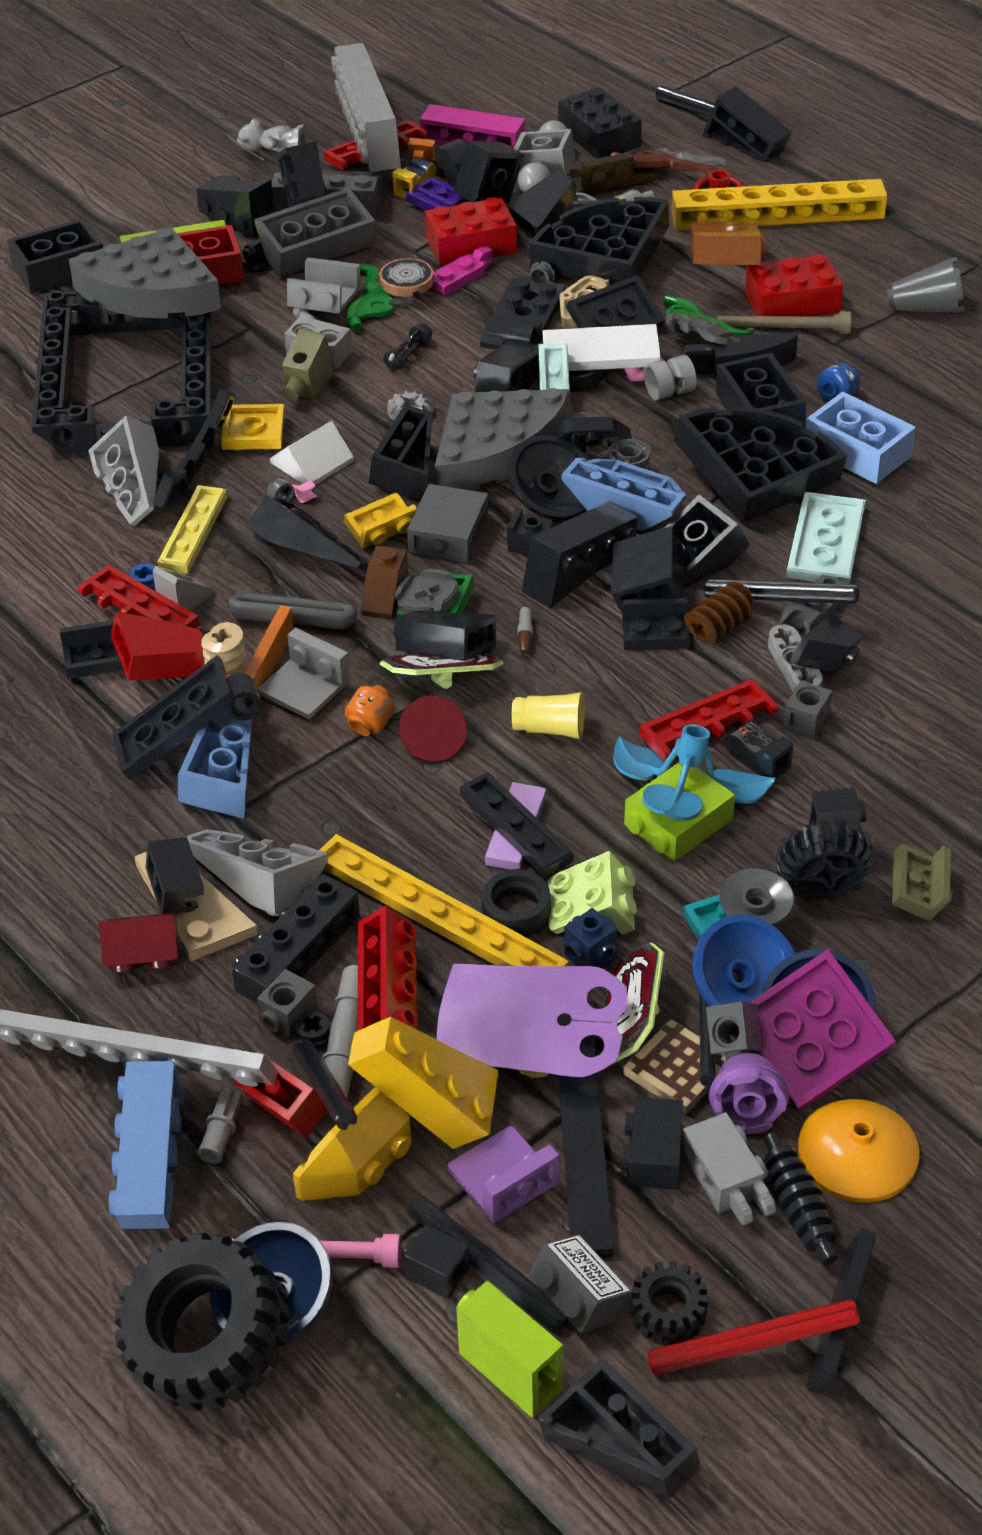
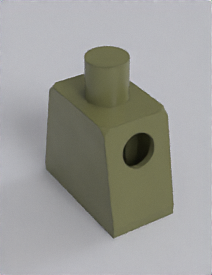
[282,328,334,401]

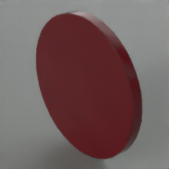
[399,696,467,763]

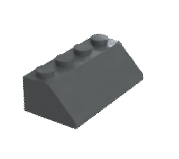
[255,188,375,277]

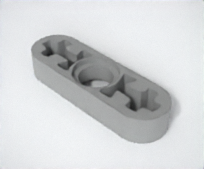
[768,625,823,692]

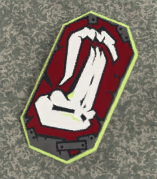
[380,652,504,689]
[597,942,665,1063]

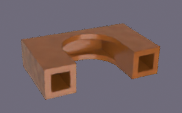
[691,222,766,265]

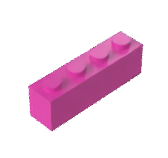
[420,104,525,148]

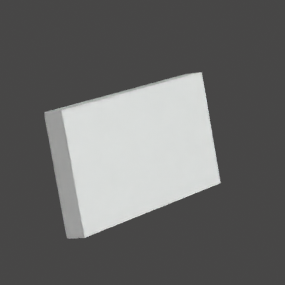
[543,324,661,371]

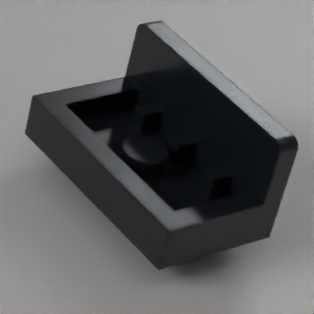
[60,620,124,679]

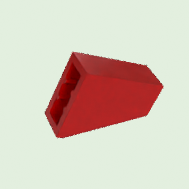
[111,612,205,681]

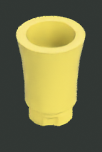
[512,692,585,739]

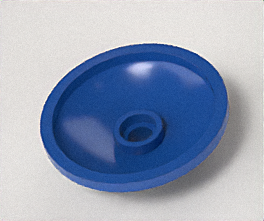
[693,915,795,1006]

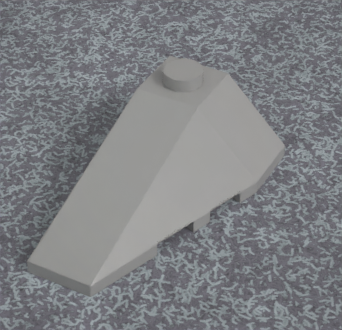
[89,415,159,526]
[186,829,328,916]

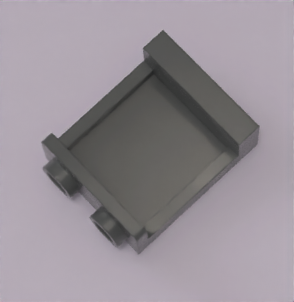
[407,484,488,563]

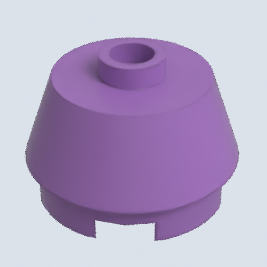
[709,1053,789,1134]

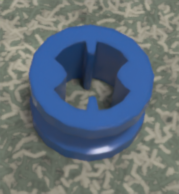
[130,563,156,591]

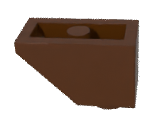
[361,545,408,619]

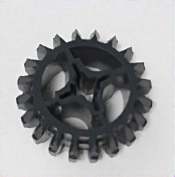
[776,819,876,900]

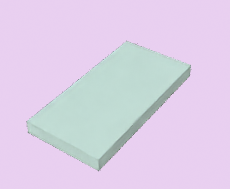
[786,492,866,585]

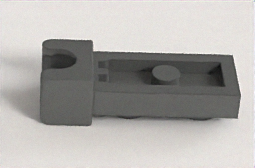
[780,574,849,638]

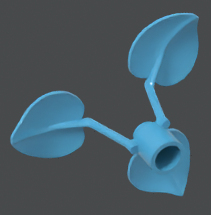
[613,724,775,821]

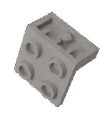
[258,627,350,719]

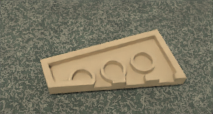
[134,852,258,962]

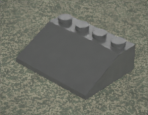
[272,170,387,219]

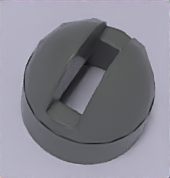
[267,478,294,501]

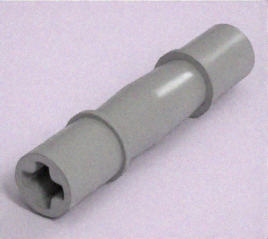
[322,965,358,1099]

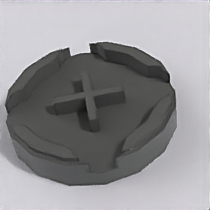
[395,569,460,615]

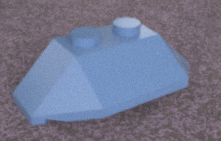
[562,458,686,531]

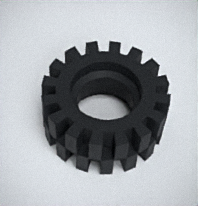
[631,1261,708,1345]

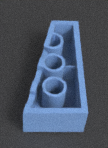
[109,1061,185,1229]

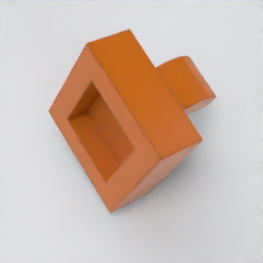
[408,138,436,163]

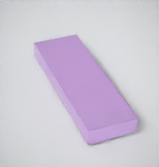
[485,782,546,870]

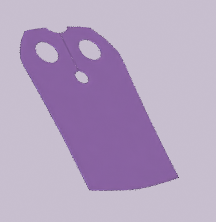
[437,963,627,1077]

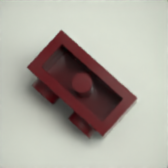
[98,912,180,972]

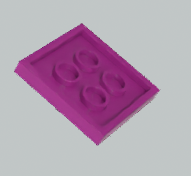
[749,949,897,1111]

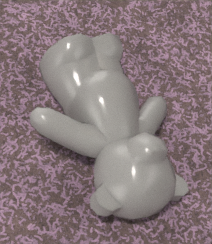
[237,119,307,152]

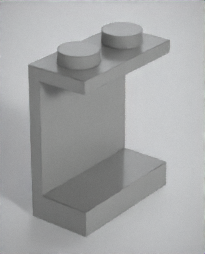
[287,257,360,314]

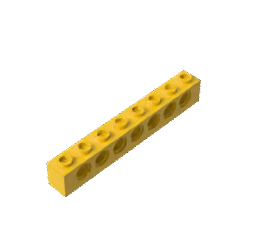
[671,179,887,231]

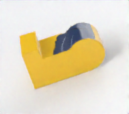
[393,158,437,199]

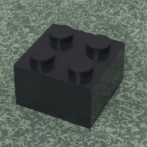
[453,141,524,204]

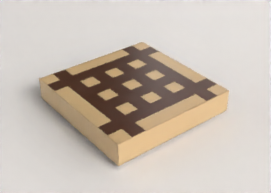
[624,1019,726,1115]

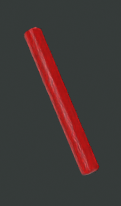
[648,1299,860,1376]

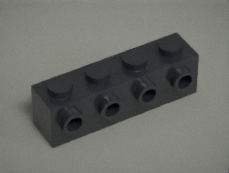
[232,874,360,1004]

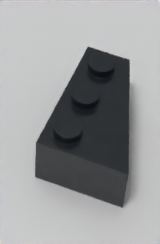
[276,141,326,208]
[196,176,275,239]

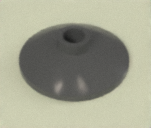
[719,868,794,926]

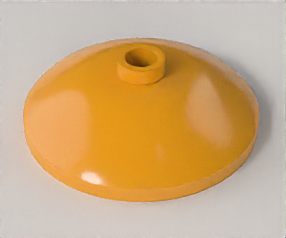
[798,1099,920,1203]

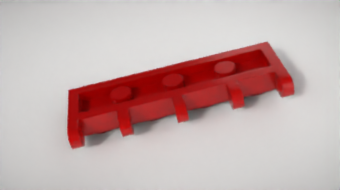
[324,120,428,170]
[77,564,200,628]
[639,679,779,761]

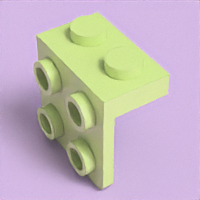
[548,851,637,935]

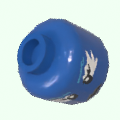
[817,363,861,402]

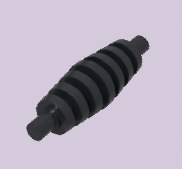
[763,1132,838,1266]

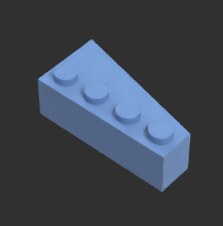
[178,696,253,818]

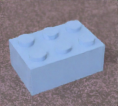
[806,392,916,484]

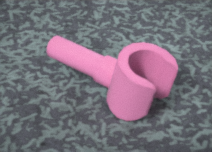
[292,481,317,503]

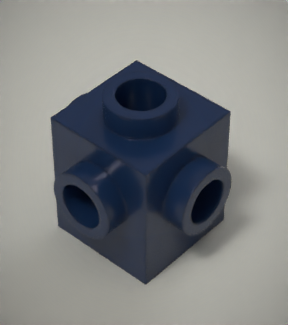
[564,907,618,968]

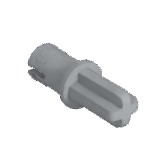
[197,1087,243,1164]

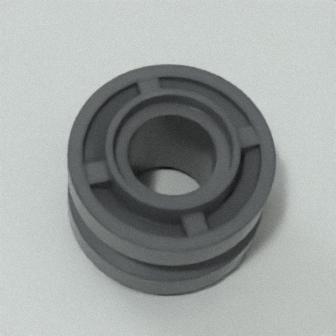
[608,439,651,470]

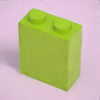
[624,762,735,862]
[456,1280,563,1418]

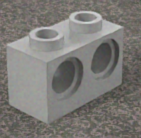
[284,316,352,370]

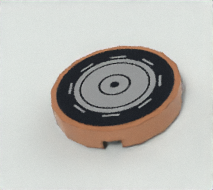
[379,258,434,297]

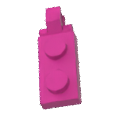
[431,246,493,296]

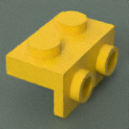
[344,492,417,549]

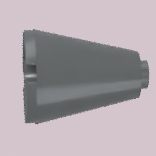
[887,257,965,313]

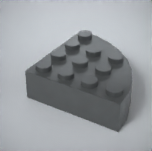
[69,227,221,318]
[435,388,572,491]

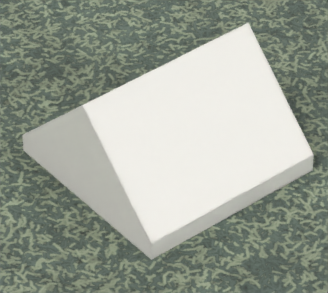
[270,421,354,485]

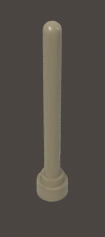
[717,311,851,334]

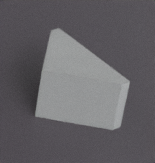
[153,566,214,611]

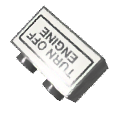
[529,1234,632,1334]

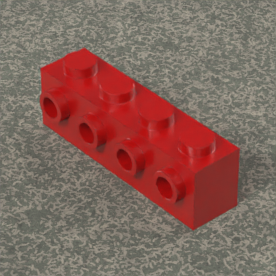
[357,906,418,1031]

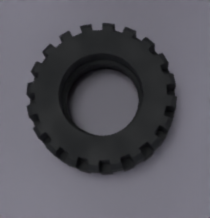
[114,1232,290,1411]

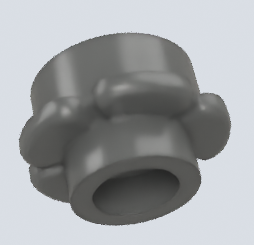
[529,261,555,282]

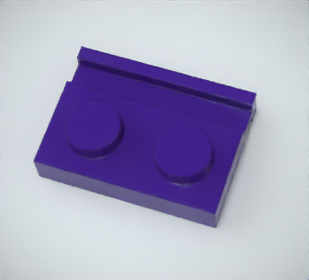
[406,177,470,210]

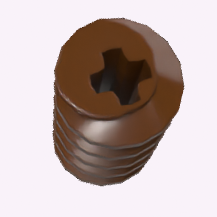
[684,581,753,646]

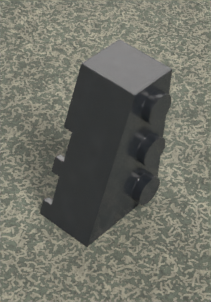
[702,86,792,162]
[473,339,539,392]
[368,404,433,501]
[538,1358,701,1500]

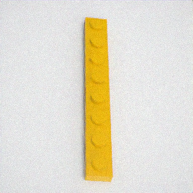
[319,834,569,966]

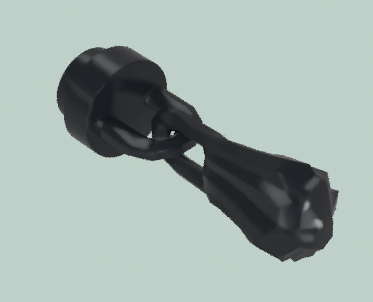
[383,323,432,370]

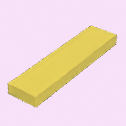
[157,485,227,574]

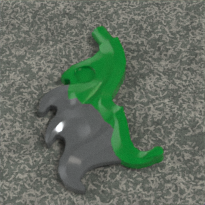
[663,294,755,344]

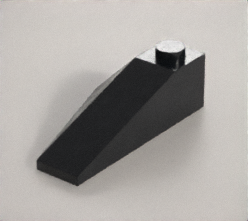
[247,494,369,570]

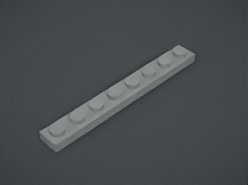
[0,1009,278,1087]

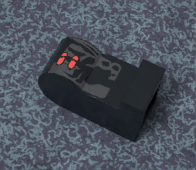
[725,721,794,781]

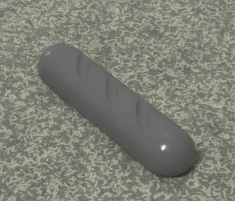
[228,593,357,630]

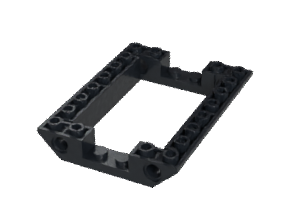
[31,291,211,454]

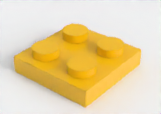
[221,404,285,451]

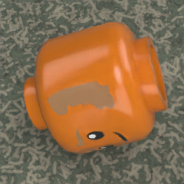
[345,685,395,736]

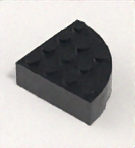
[529,197,669,286]
[674,406,848,522]

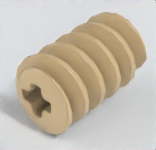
[202,622,247,677]

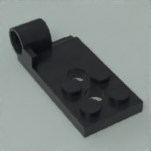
[480,277,565,349]
[112,655,261,780]

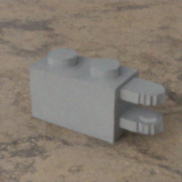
[682,1112,776,1226]

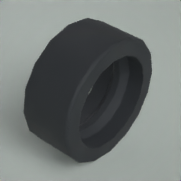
[481,869,551,938]

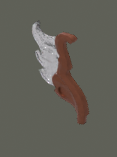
[611,148,727,179]

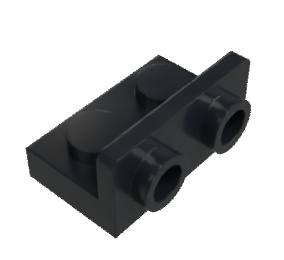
[622,598,689,650]

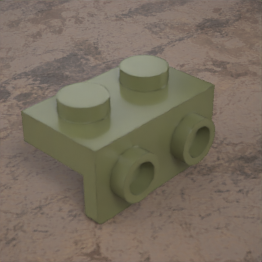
[892,843,953,921]

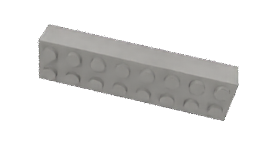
[331,43,401,172]

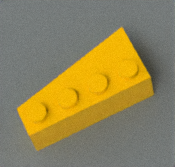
[348,1017,498,1149]

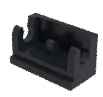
[145,837,204,914]

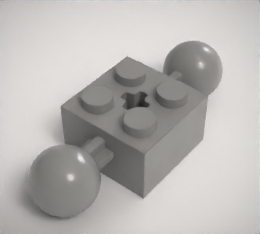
[514,120,576,193]

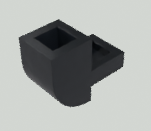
[432,139,467,186]

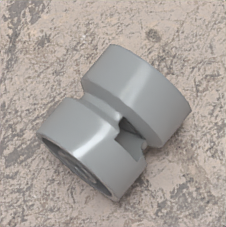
[644,355,697,401]

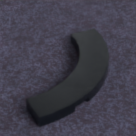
[152,389,236,508]

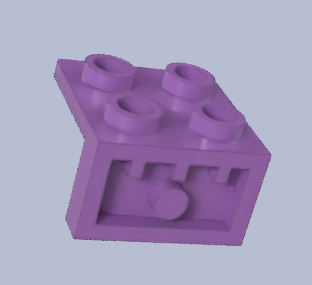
[448,1126,559,1224]

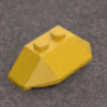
[293,1087,412,1201]

